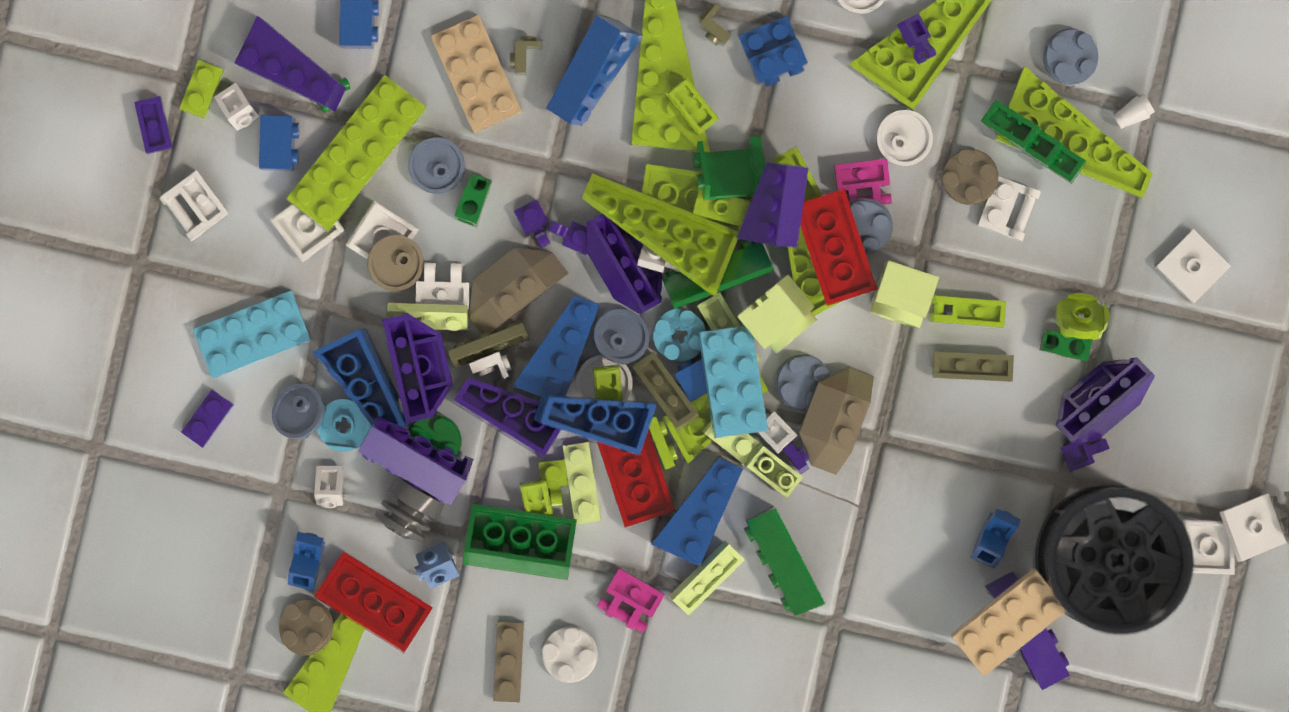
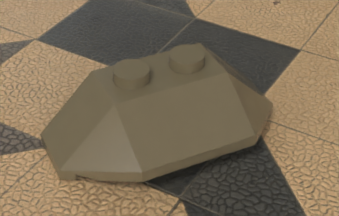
[469,247,569,334]
[799,367,874,475]

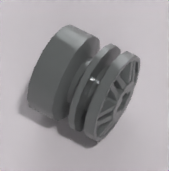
[374,476,445,543]

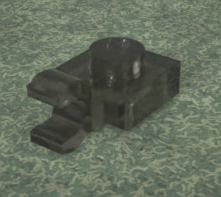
[1270,491,1289,537]

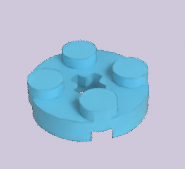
[653,309,706,362]
[317,399,371,452]

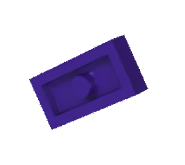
[134,96,173,154]
[181,389,235,448]

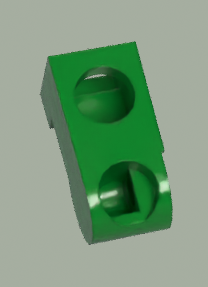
[454,173,492,228]
[1039,330,1092,362]

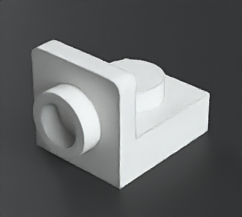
[214,83,259,130]
[469,352,512,378]
[757,411,797,454]
[314,466,344,508]

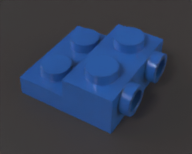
[738,16,808,87]

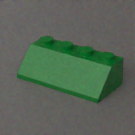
[662,241,774,309]
[463,504,577,580]
[744,506,825,616]

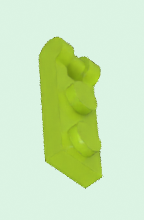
[930,296,1007,328]

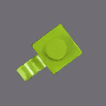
[539,459,568,506]

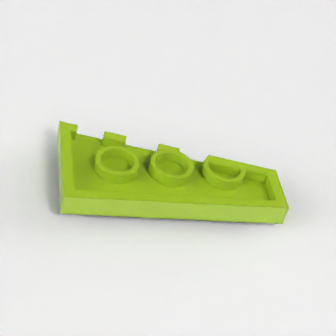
[283,614,365,712]

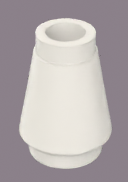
[1113,94,1155,129]

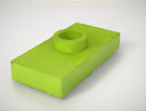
[665,77,719,136]
[693,190,750,227]
[592,364,623,400]
[520,478,554,516]

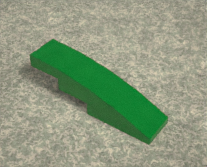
[981,100,1087,184]

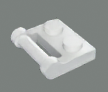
[159,170,229,241]
[977,176,1041,242]

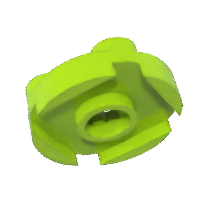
[1055,293,1110,340]

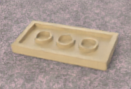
[431,15,522,133]
[950,568,1066,676]

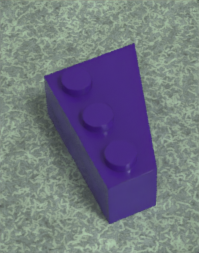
[737,162,808,247]

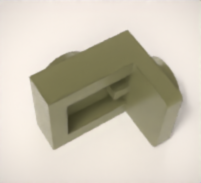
[699,3,731,46]
[510,36,542,76]

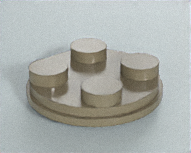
[942,149,999,205]
[367,235,424,291]
[279,599,334,655]

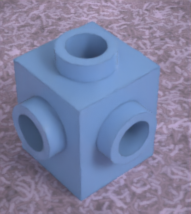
[415,542,460,589]

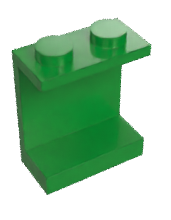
[692,136,766,201]

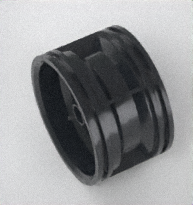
[1035,485,1194,635]

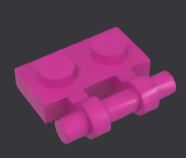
[834,159,892,205]
[597,568,665,633]

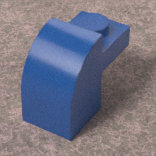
[970,508,1021,569]
[288,532,325,591]

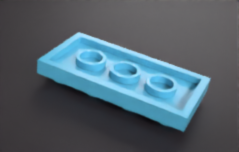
[193,291,312,379]
[698,326,768,439]

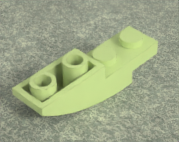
[702,421,803,498]

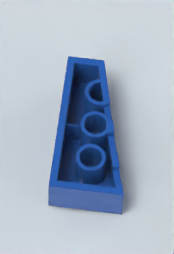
[546,15,643,126]
[513,296,600,396]
[313,328,411,428]
[534,394,657,455]
[651,458,743,566]

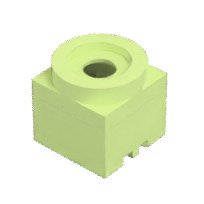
[870,261,939,329]
[737,275,817,353]

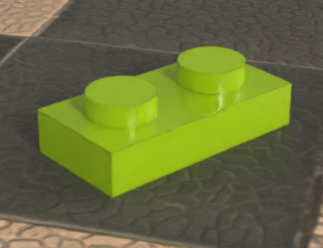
[179,60,224,119]
[649,416,678,470]

